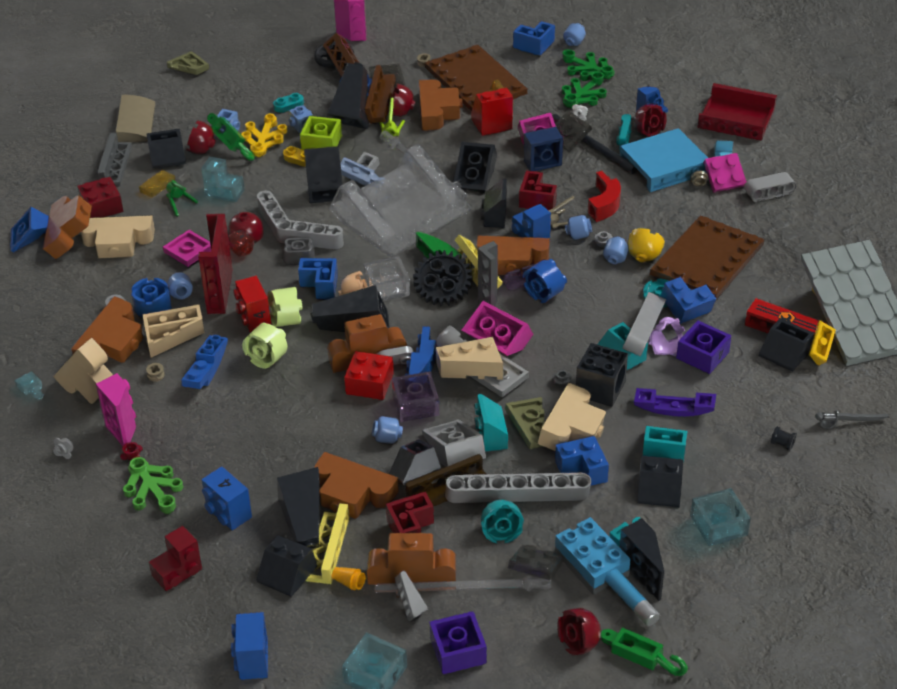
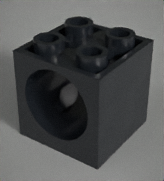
[576,343,628,407]

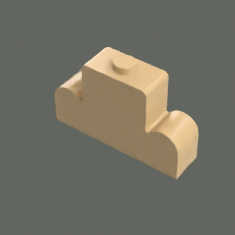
[81,216,155,258]
[53,338,113,404]
[537,383,606,451]

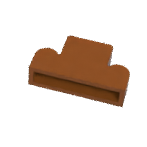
[419,80,463,130]
[43,195,92,259]
[477,236,550,276]
[71,296,143,363]
[328,314,407,373]
[315,452,399,518]
[367,533,456,585]

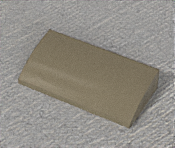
[116,95,156,142]

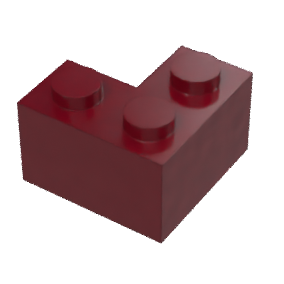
[519,170,557,210]
[386,492,434,533]
[149,526,203,591]

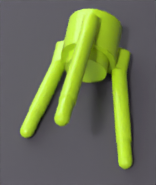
[380,98,405,138]

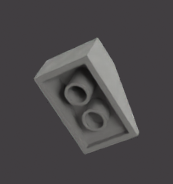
[422,419,486,467]

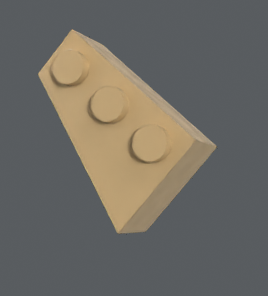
[143,305,204,358]
[436,337,503,380]

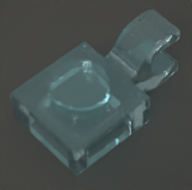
[15,371,44,400]

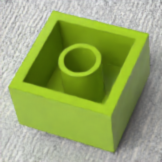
[300,116,342,150]

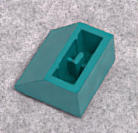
[597,322,648,370]
[474,394,508,452]
[643,426,688,463]

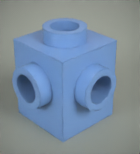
[288,105,313,133]
[217,109,240,133]

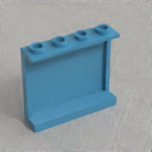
[620,128,708,192]

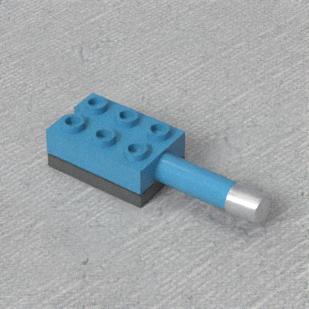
[555,517,660,626]

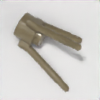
[548,196,574,229]

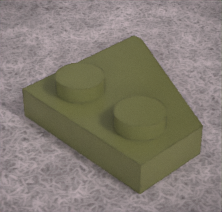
[167,51,209,75]

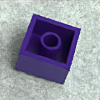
[676,320,732,374]
[429,611,487,675]

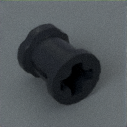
[771,426,797,450]

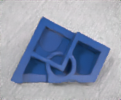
[636,87,668,113]

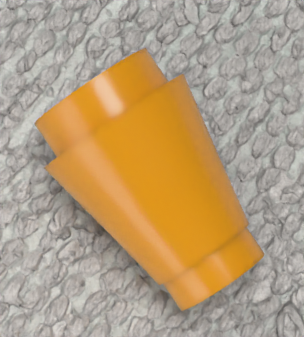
[332,567,366,590]

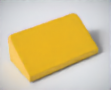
[809,321,836,366]

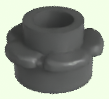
[552,370,572,388]

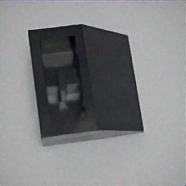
[146,128,186,169]
[758,318,814,372]
[389,439,441,486]

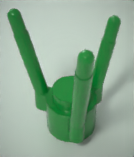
[166,180,198,217]

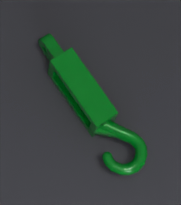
[207,113,255,161]
[601,628,688,676]

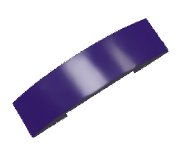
[634,388,716,417]

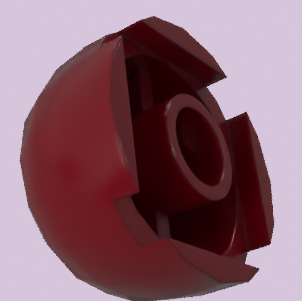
[387,83,415,117]
[634,104,667,137]
[186,120,216,154]
[228,212,264,245]
[557,608,601,655]

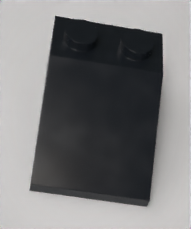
[452,142,497,192]

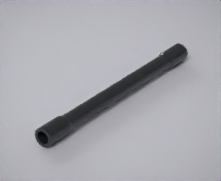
[552,114,638,174]

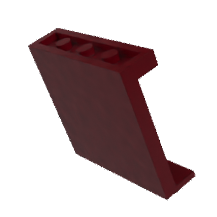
[697,83,777,141]
[198,214,233,314]

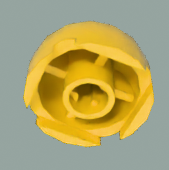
[627,228,665,262]

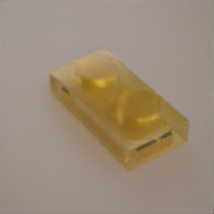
[139,170,176,198]

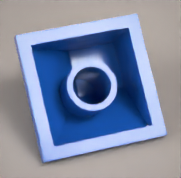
[10,207,49,252]

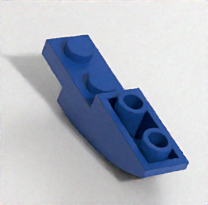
[405,327,436,393]
[182,335,228,389]

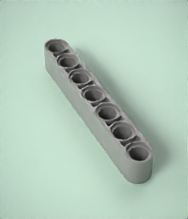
[622,292,666,357]
[445,473,591,503]

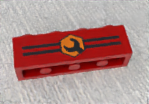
[745,298,827,335]

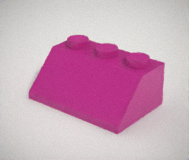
[334,0,366,41]
[461,301,533,356]
[96,373,136,446]

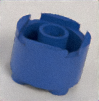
[523,259,567,303]
[131,278,172,318]

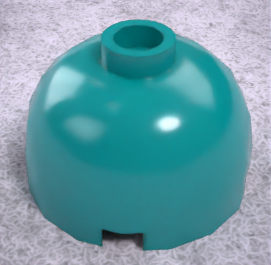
[481,499,524,543]

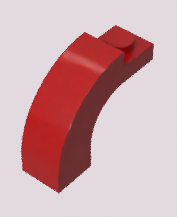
[588,171,621,222]

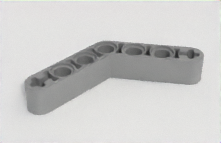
[257,191,344,249]

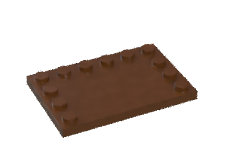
[425,45,528,112]
[650,215,765,300]

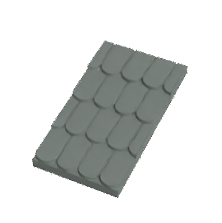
[801,240,897,366]

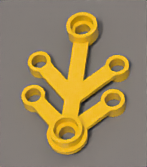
[241,113,287,157]

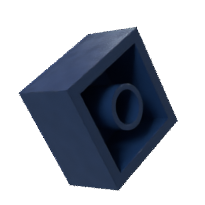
[524,127,563,171]

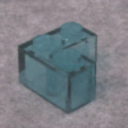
[201,157,245,202]

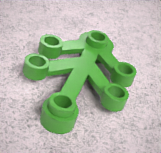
[123,457,183,514]

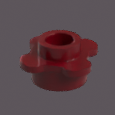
[120,442,143,461]

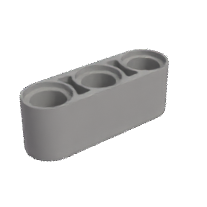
[744,172,797,202]

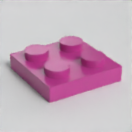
[703,153,746,193]
[163,230,211,267]

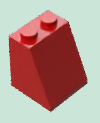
[471,88,513,136]

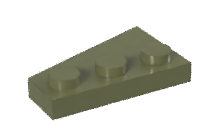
[505,397,545,449]

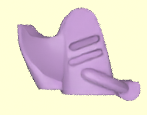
[648,317,685,356]

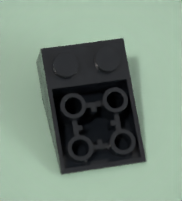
[304,146,344,203]
[619,518,664,601]

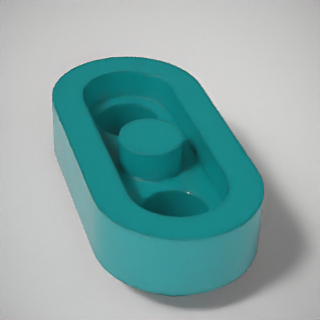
[273,93,304,113]

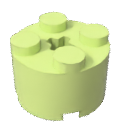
[267,287,302,327]
[242,323,287,368]

